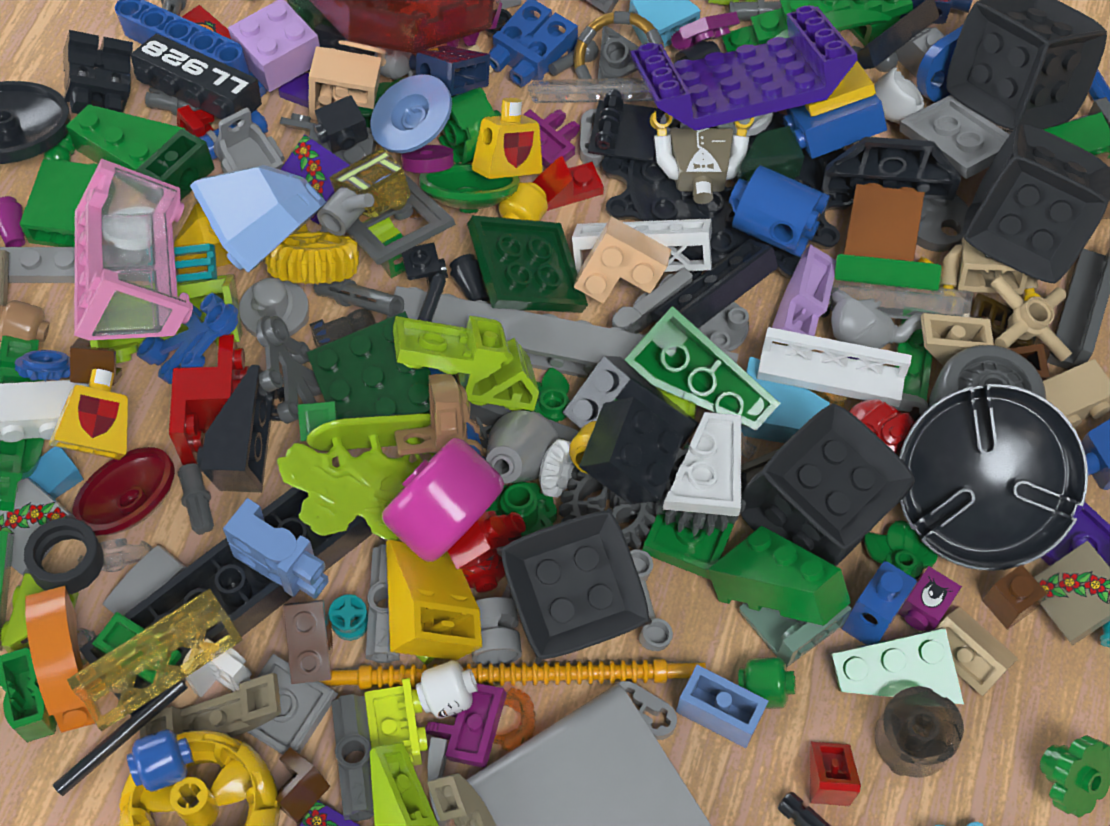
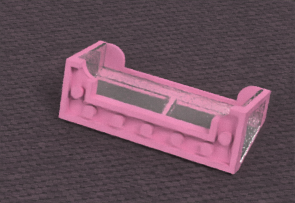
[74,159,193,340]

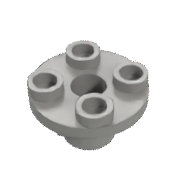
[239,278,309,337]

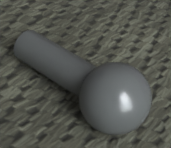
[548,40,599,76]

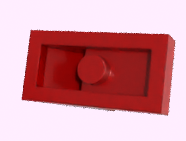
[532,156,604,211]

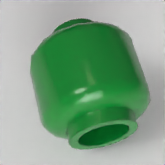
[738,657,796,709]

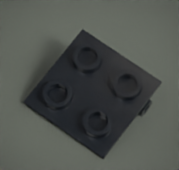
[588,89,663,162]

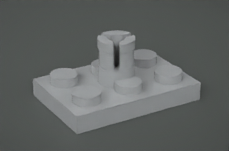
[900,95,1009,179]

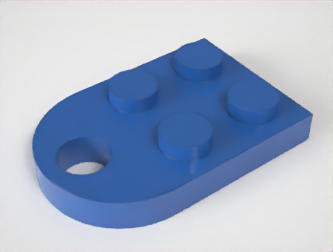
[917,25,963,102]

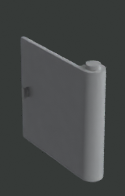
[467,684,711,826]

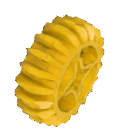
[265,231,359,285]

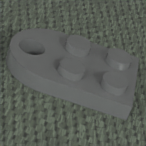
[917,194,969,252]

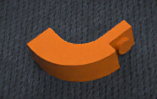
[25,586,100,733]

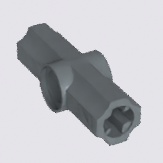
[331,694,374,821]

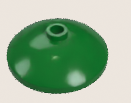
[419,163,520,213]

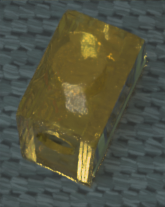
[329,147,411,218]

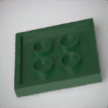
[467,215,588,313]
[306,311,432,420]

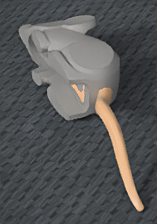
[339,40,421,80]

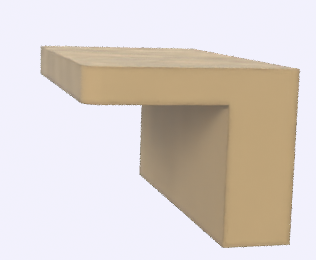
[936,607,1018,696]

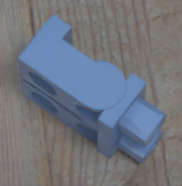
[223,498,329,599]

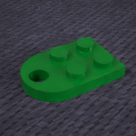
[643,515,735,580]

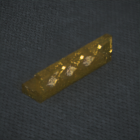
[67,589,243,731]

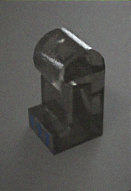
[309,309,377,348]

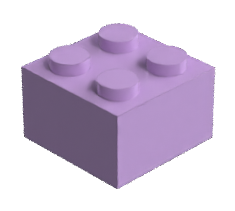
[228,0,320,92]

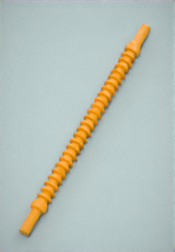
[319,659,706,689]

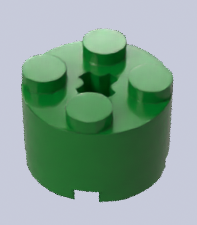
[438,87,501,164]

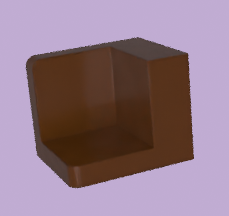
[70,337,122,386]
[276,747,331,823]

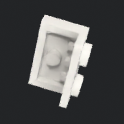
[181,638,252,697]

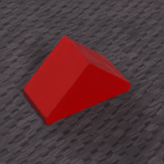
[810,741,861,806]

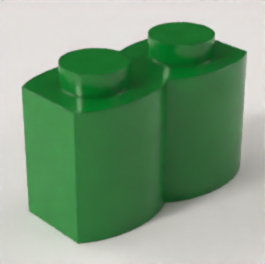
[0,647,57,743]

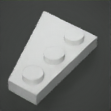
[663,412,741,516]

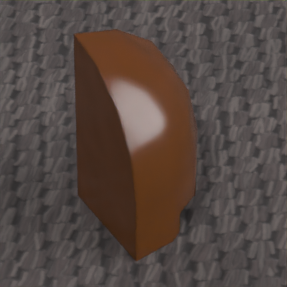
[1010,343,1050,381]

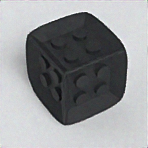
[946,0,1107,130]
[962,124,1110,284]
[741,403,915,566]
[497,508,652,664]

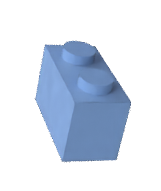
[676,665,768,748]

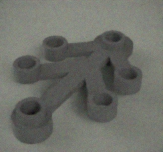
[256,316,322,424]

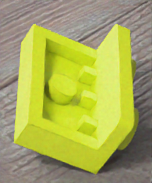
[364,678,428,766]

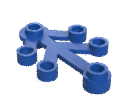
[137,293,238,384]

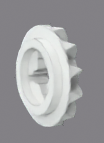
[539,439,575,498]

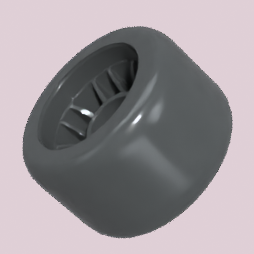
[928,345,1046,407]

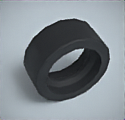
[24,517,104,594]

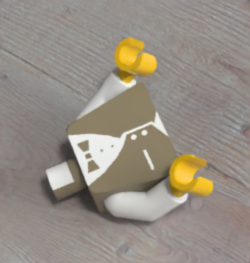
[650,111,754,204]

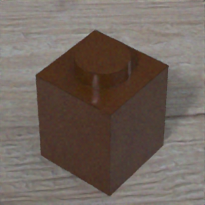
[982,564,1048,630]

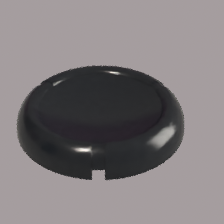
[899,384,1088,571]

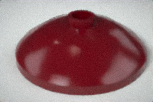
[72,447,175,536]

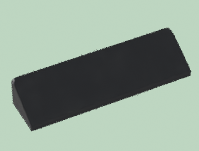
[857,0,939,69]
[650,239,778,328]

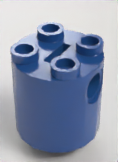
[729,165,830,258]

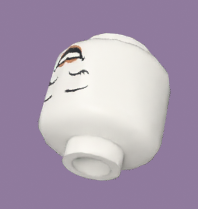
[416,660,478,719]

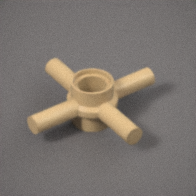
[990,275,1072,362]

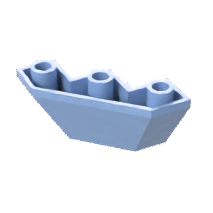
[190,165,326,272]

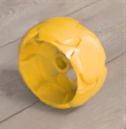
[119,730,280,826]

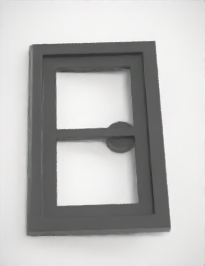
[347,168,456,265]

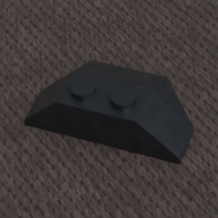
[820,137,961,200]

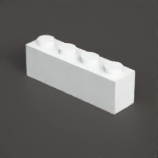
[0,380,89,442]

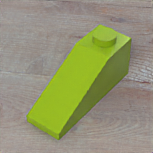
[370,743,438,826]

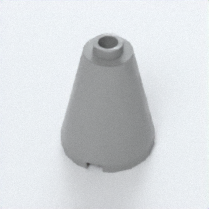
[486,410,559,484]

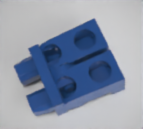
[488,0,578,87]

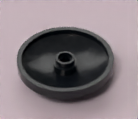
[0,81,71,164]

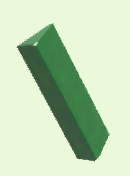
[834,254,942,291]

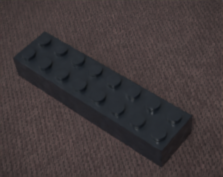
[79,487,373,716]

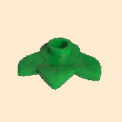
[524,368,570,422]
[864,520,938,580]

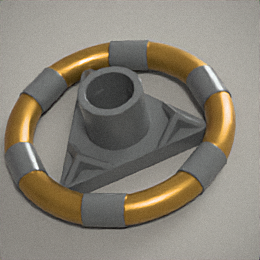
[574,11,664,102]

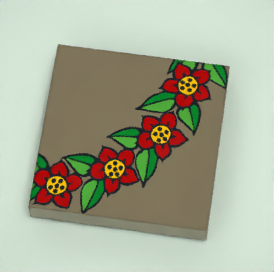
[1034,541,1110,646]

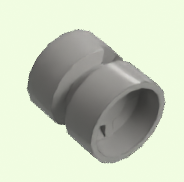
[472,597,522,665]

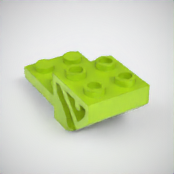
[393,315,539,411]

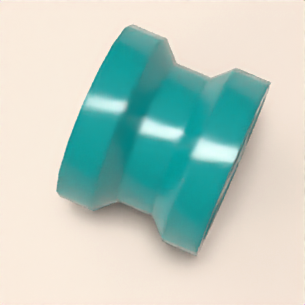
[328,594,368,641]

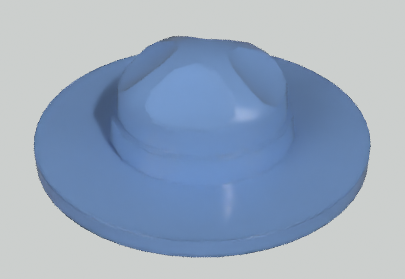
[370,75,452,153]

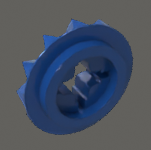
[15,350,70,382]

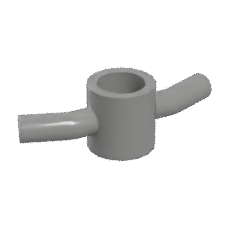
[317,188,374,236]

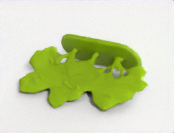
[277,414,436,541]

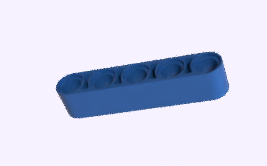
[115,0,250,75]

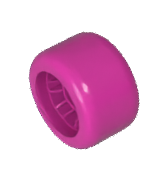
[382,438,504,562]

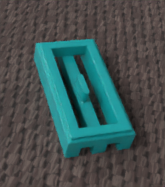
[146,244,217,286]

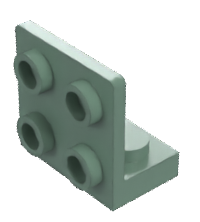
[739,603,852,667]

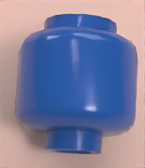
[127,729,194,792]

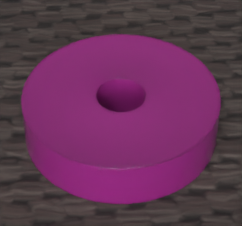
[401,145,454,173]

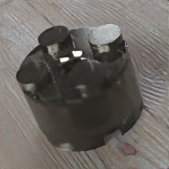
[874,686,964,777]

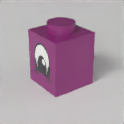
[899,566,962,631]

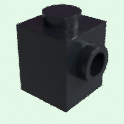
[314,95,369,153]

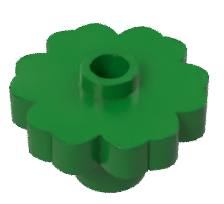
[485,482,557,537]
[1040,735,1110,818]

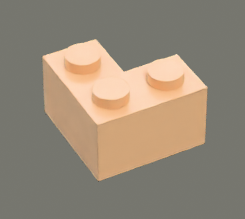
[309,46,381,120]
[574,216,671,304]

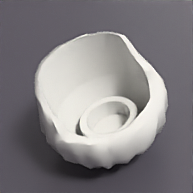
[874,67,925,124]

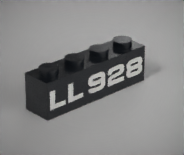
[130,33,262,126]

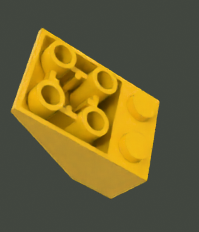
[386,540,482,660]

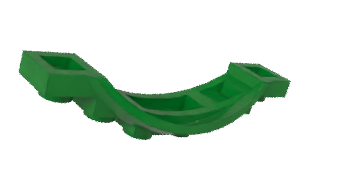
[722,0,913,53]
[0,336,44,512]

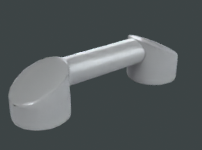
[630,549,673,651]

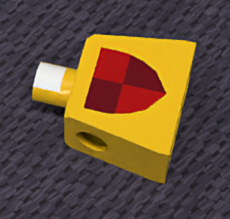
[472,98,543,179]
[49,369,128,460]

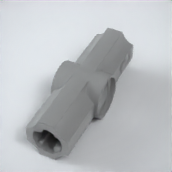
[366,544,400,663]

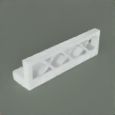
[572,219,712,273]
[757,327,912,407]

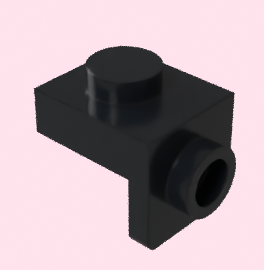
[401,242,448,293]

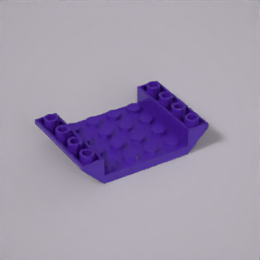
[630,5,857,131]

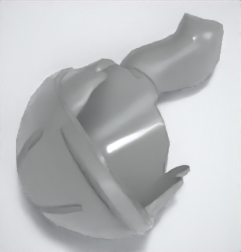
[831,289,922,349]

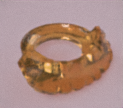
[493,687,536,752]

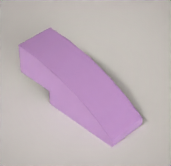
[772,244,836,346]

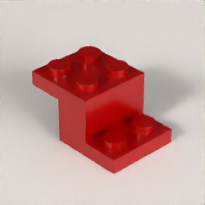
[169,334,249,465]

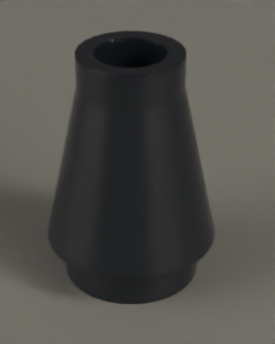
[450,254,489,302]

